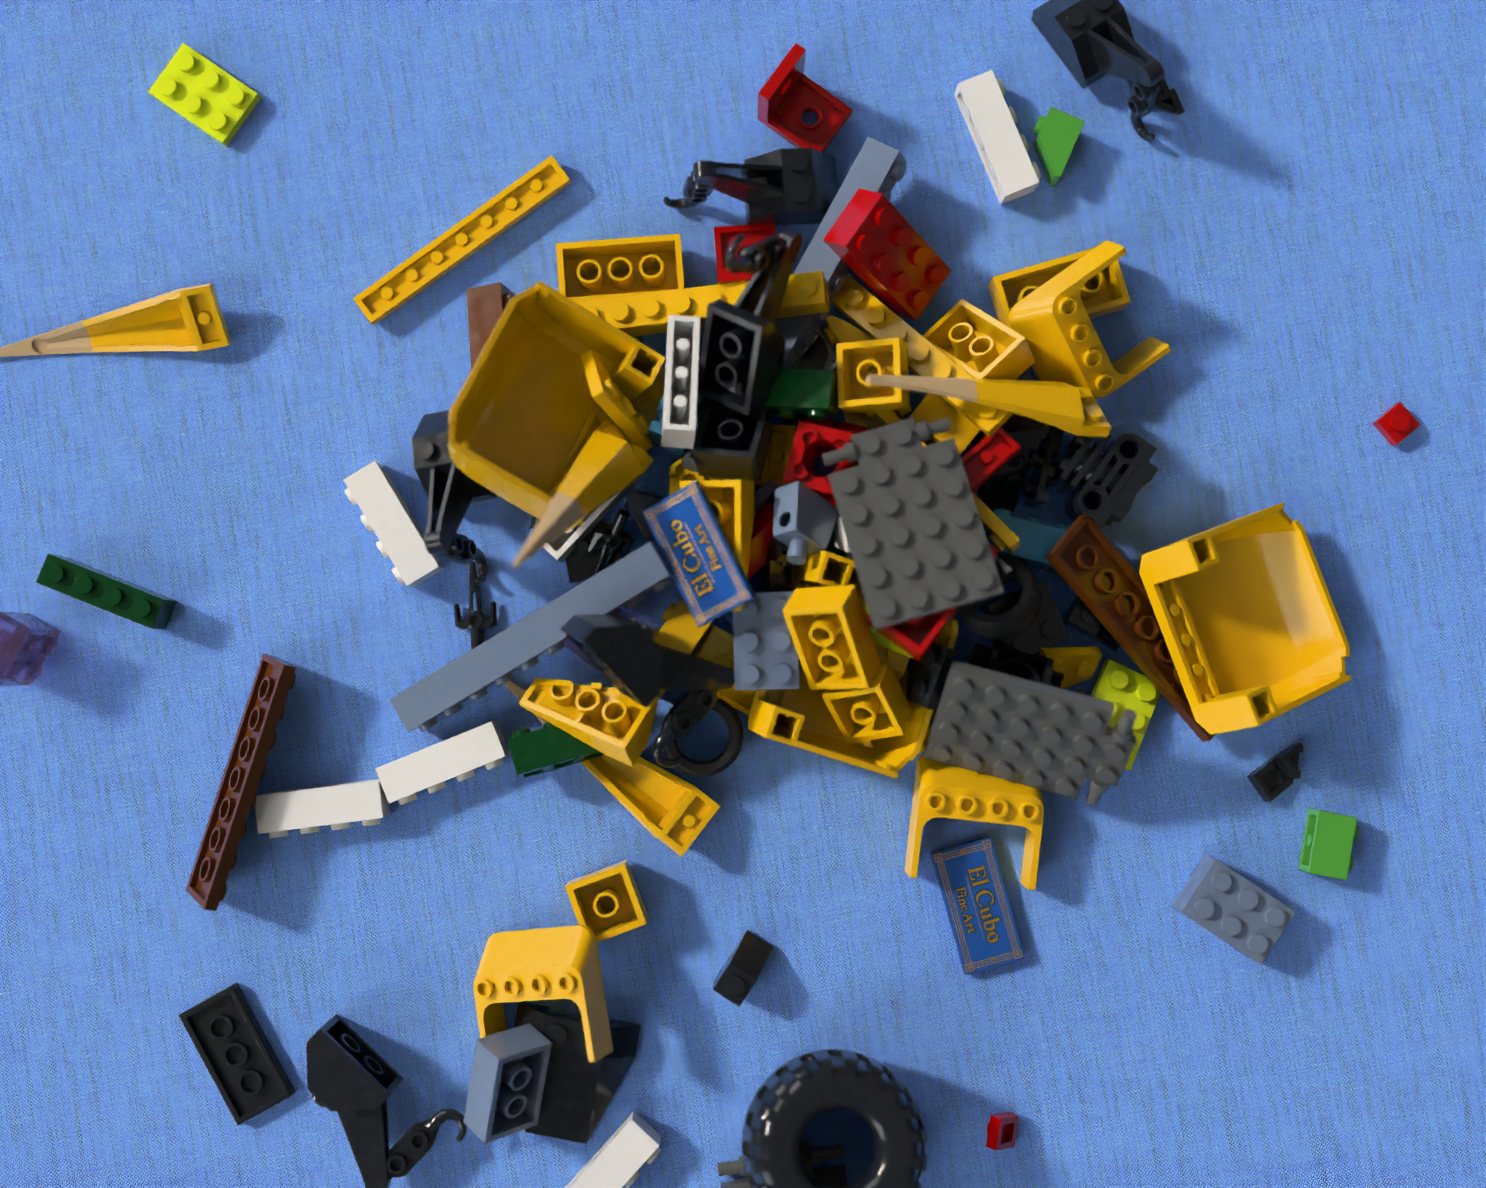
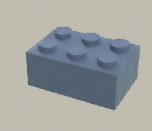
[732,591,802,690]
[1171,855,1295,965]
[463,1023,552,1144]

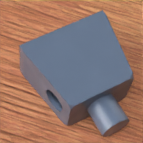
[773,481,838,565]

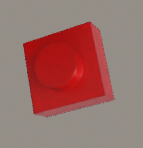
[1372,402,1420,446]
[986,1112,1019,1151]

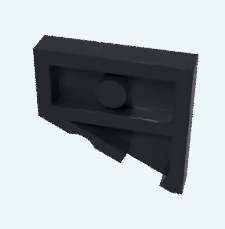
[907,643,958,711]

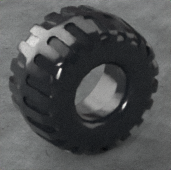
[741,1049,928,1188]

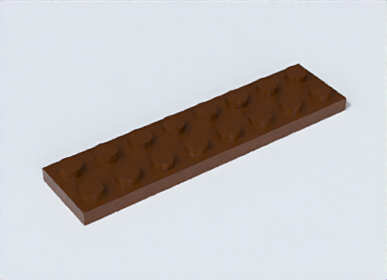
[1044,515,1215,742]
[186,653,296,911]

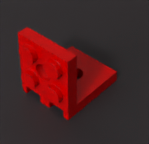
[757,43,853,152]
[714,223,776,284]

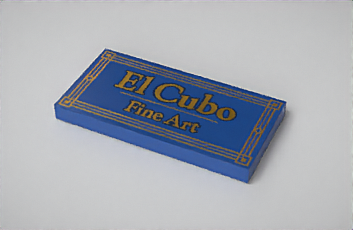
[643,481,756,627]
[930,836,1025,975]

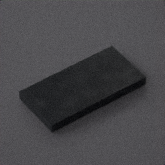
[179,983,296,1125]

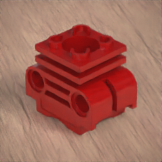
[782,417,871,515]

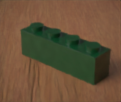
[708,368,838,420]
[36,553,177,629]
[507,722,605,781]

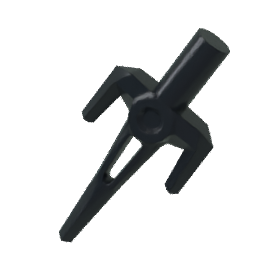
[588,509,633,576]
[454,561,497,650]

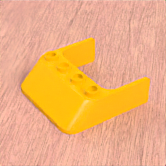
[1008,240,1171,399]
[904,752,1044,890]
[473,925,613,1062]

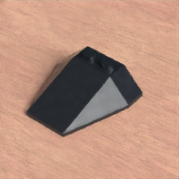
[514,1001,641,1144]

